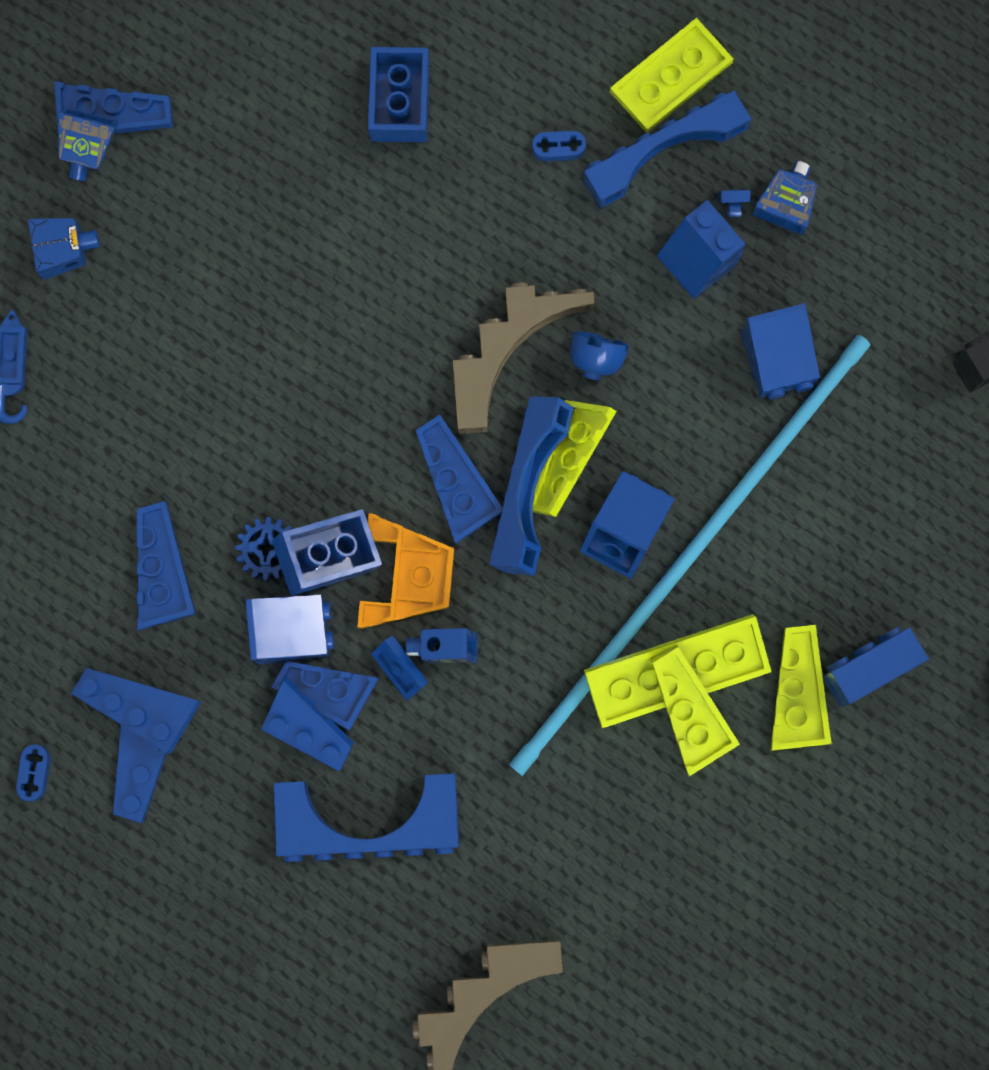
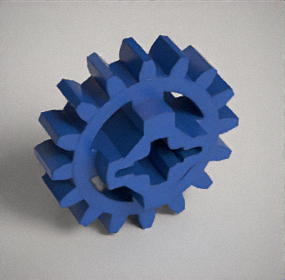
[235,517,292,582]

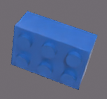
[368,47,430,143]
[272,509,382,596]
[823,626,929,707]

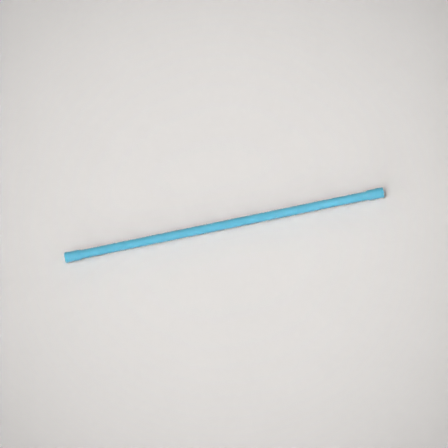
[509,335,871,776]

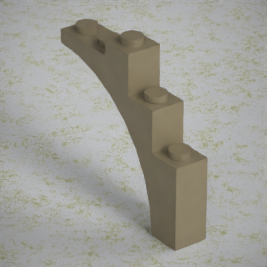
[453,282,595,434]
[413,939,563,1070]

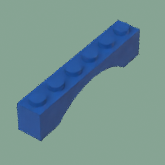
[583,91,751,209]
[489,397,574,576]

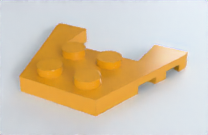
[357,513,454,629]

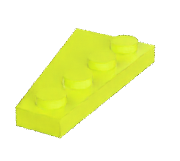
[533,400,617,517]
[770,625,832,751]
[651,644,740,776]

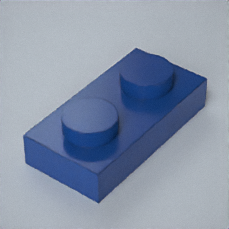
[371,635,428,701]

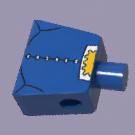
[28,218,100,279]

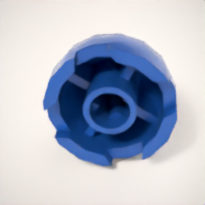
[570,331,629,380]

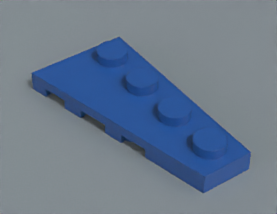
[54,81,173,134]
[416,415,503,544]
[137,501,197,631]
[71,668,201,754]
[113,725,167,823]

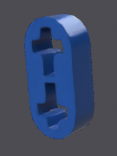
[532,131,586,161]
[16,744,51,801]

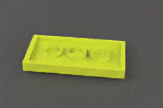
[610,18,734,133]

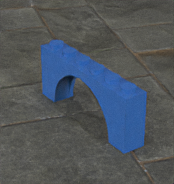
[274,774,459,862]

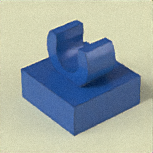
[718,190,750,217]

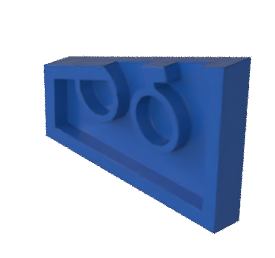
[272,661,379,731]
[261,677,354,771]

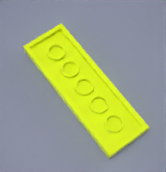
[584,614,772,728]

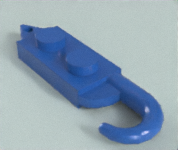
[0,310,28,424]

